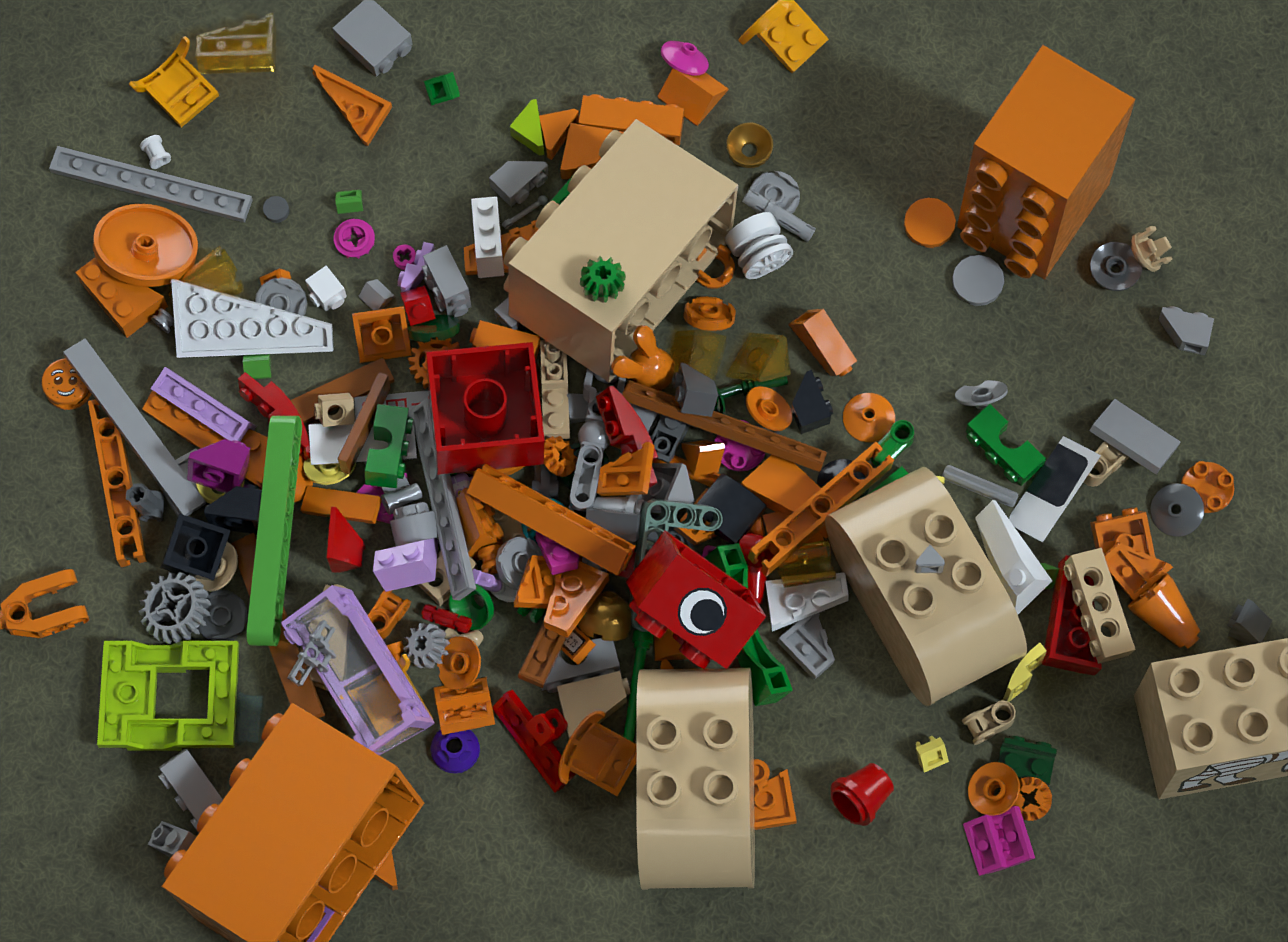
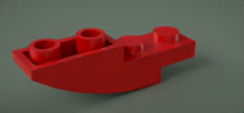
[238,372,310,460]
[596,386,658,488]

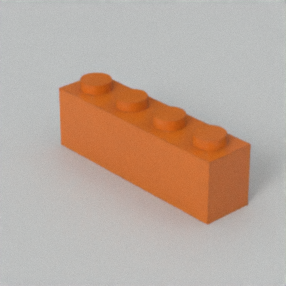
[579,94,684,145]

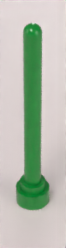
[623,630,654,742]

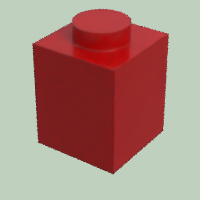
[400,286,436,326]

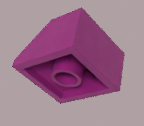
[187,439,250,493]

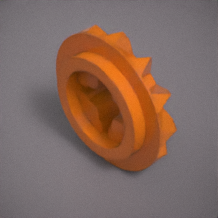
[544,436,578,477]
[1012,777,1052,821]

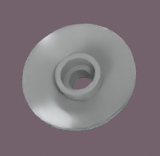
[955,380,1008,409]

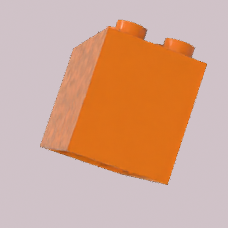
[957,45,1135,280]
[162,703,424,942]

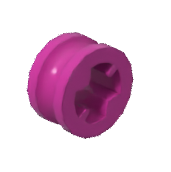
[393,245,416,270]

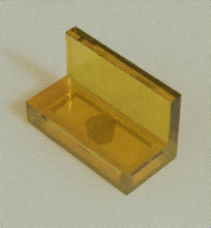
[777,540,836,588]

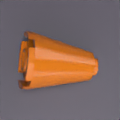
[1128,573,1200,649]

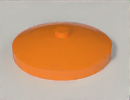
[93,204,198,287]

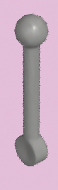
[502,195,548,229]

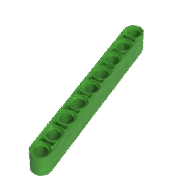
[247,416,302,646]

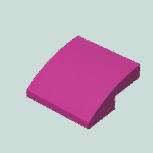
[963,806,1035,876]

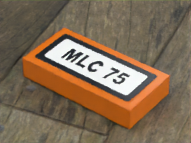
[561,627,596,665]

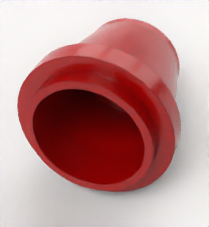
[831,763,894,826]

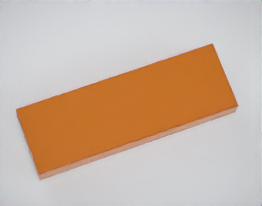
[300,486,382,524]

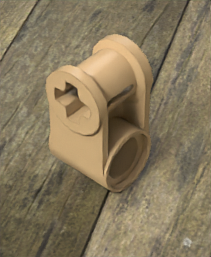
[1084,441,1129,487]
[962,700,1016,745]

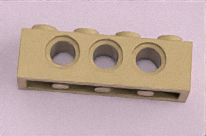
[1064,547,1136,664]

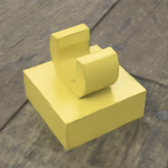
[916,736,949,773]

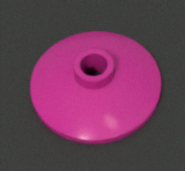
[661,41,709,76]

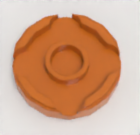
[904,198,956,248]
[684,296,736,331]

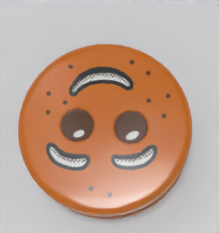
[42,358,91,410]

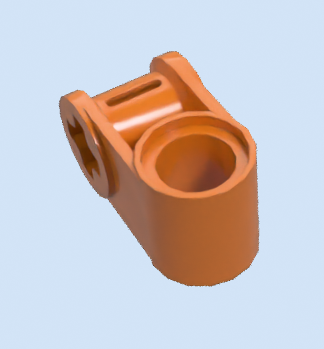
[368,590,411,639]

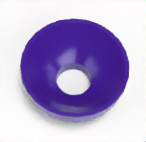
[431,730,480,774]

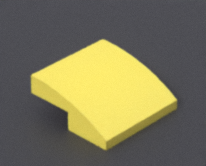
[1003,643,1047,702]

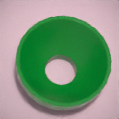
[449,584,494,630]

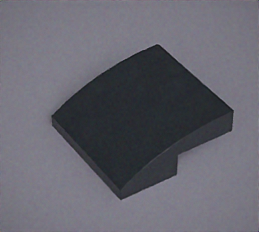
[697,473,767,544]

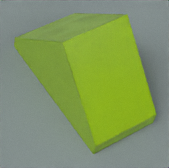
[510,99,544,155]

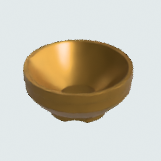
[727,123,773,168]

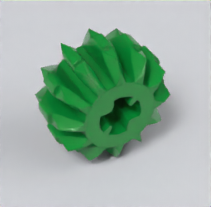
[580,256,626,303]

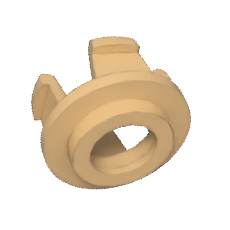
[1132,226,1172,272]

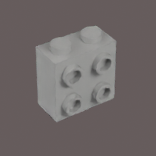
[421,245,471,317]

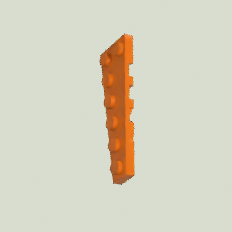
[142,390,268,490]

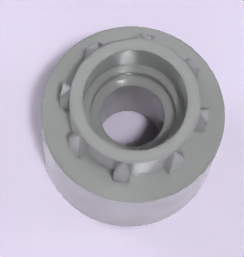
[390,502,438,546]

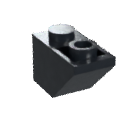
[791,370,833,434]

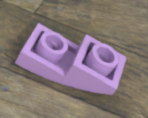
[398,242,435,292]

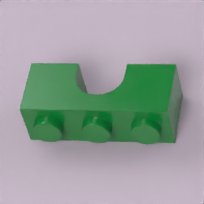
[365,404,414,489]
[966,404,1046,486]

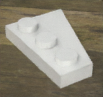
[766,573,849,631]

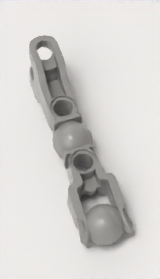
[569,368,626,518]

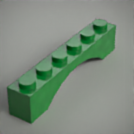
[705,543,793,707]

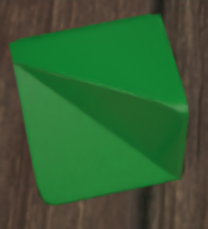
[424,72,460,106]

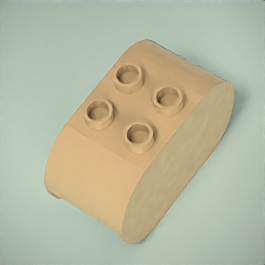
[825,467,1027,706]
[637,668,755,890]

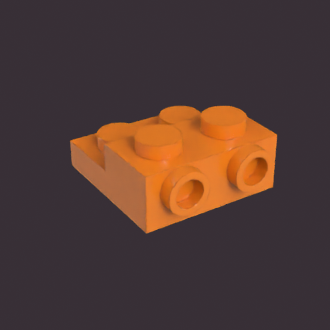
[1090,507,1156,558]

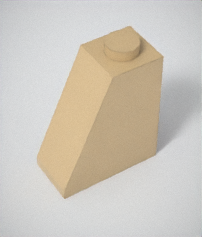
[557,671,631,739]

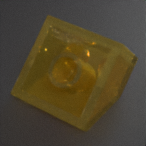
[669,329,726,381]

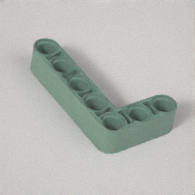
[629,499,723,632]

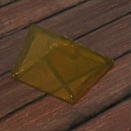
[726,333,791,382]

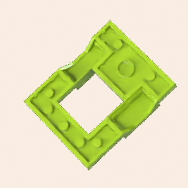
[97,641,239,751]

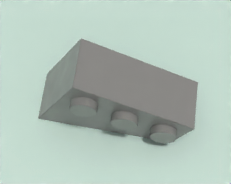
[158,749,223,833]

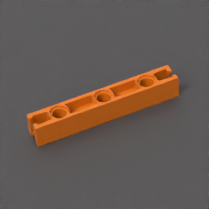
[88,399,147,567]
[748,442,894,577]
[466,464,636,575]

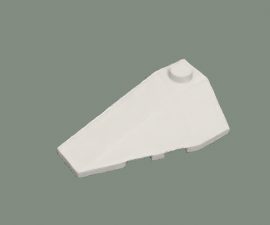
[975,500,1052,615]

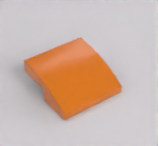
[434,677,495,735]

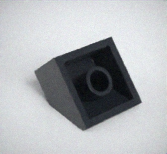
[204,485,262,535]
[160,514,230,581]

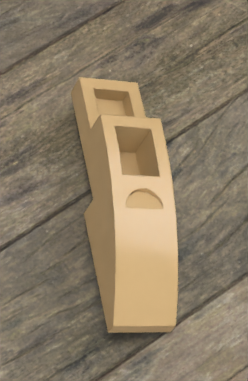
[540,340,570,440]

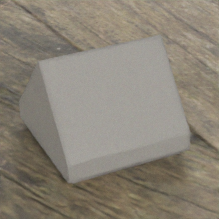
[359,279,395,311]
[915,545,945,573]

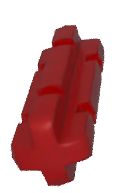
[421,604,472,633]

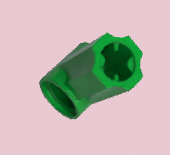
[870,420,914,467]

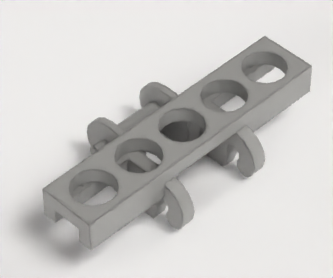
[287,620,336,686]

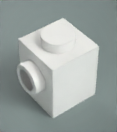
[305,266,347,311]

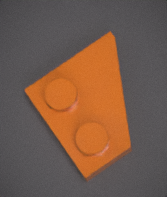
[597,442,655,496]
[1104,542,1173,601]

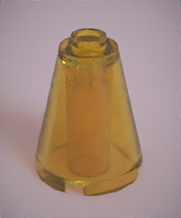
[168,246,244,302]

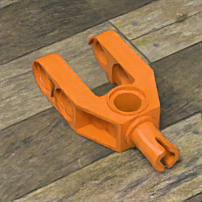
[0,569,89,638]

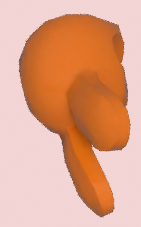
[611,325,675,391]

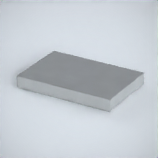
[1090,399,1181,474]

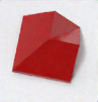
[327,507,366,573]

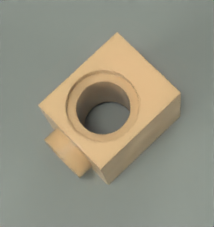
[314,393,355,427]

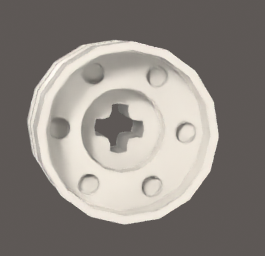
[725,212,793,279]

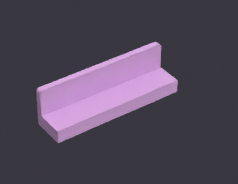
[151,367,257,441]

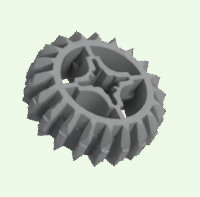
[139,572,211,644]

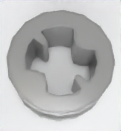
[151,308,175,333]

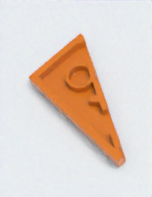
[312,65,392,146]

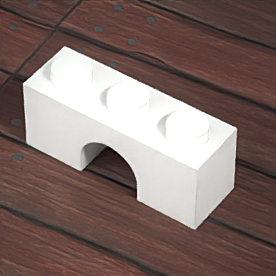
[471,196,504,278]

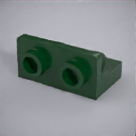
[998,736,1057,786]

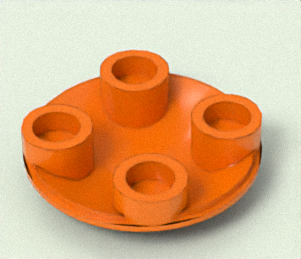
[1181,461,1234,513]

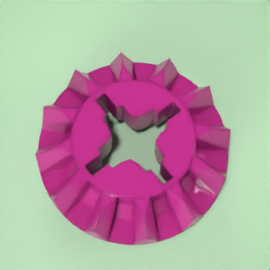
[334,219,375,259]

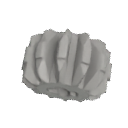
[403,623,450,669]

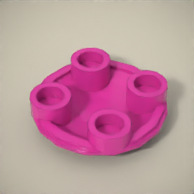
[715,420,766,471]

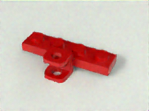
[492,690,576,793]

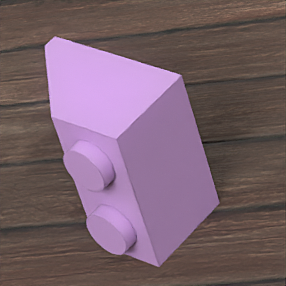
[373,538,439,592]

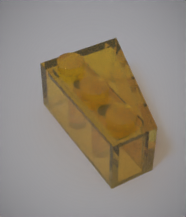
[196,13,277,74]

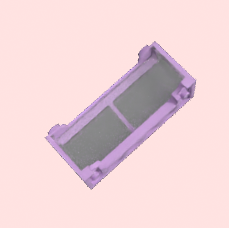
[281,585,435,755]

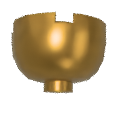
[578,591,632,641]

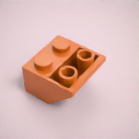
[456,487,504,561]

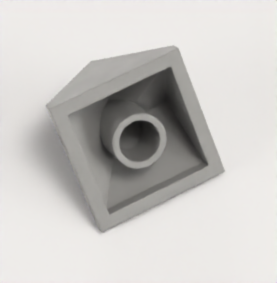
[642,463,695,513]

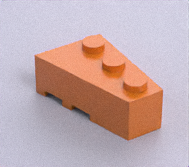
[75,257,168,338]

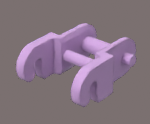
[472,569,503,592]

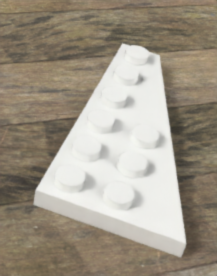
[171,279,334,358]

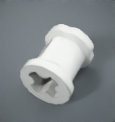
[140,135,171,169]

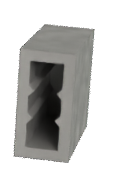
[332,0,413,77]

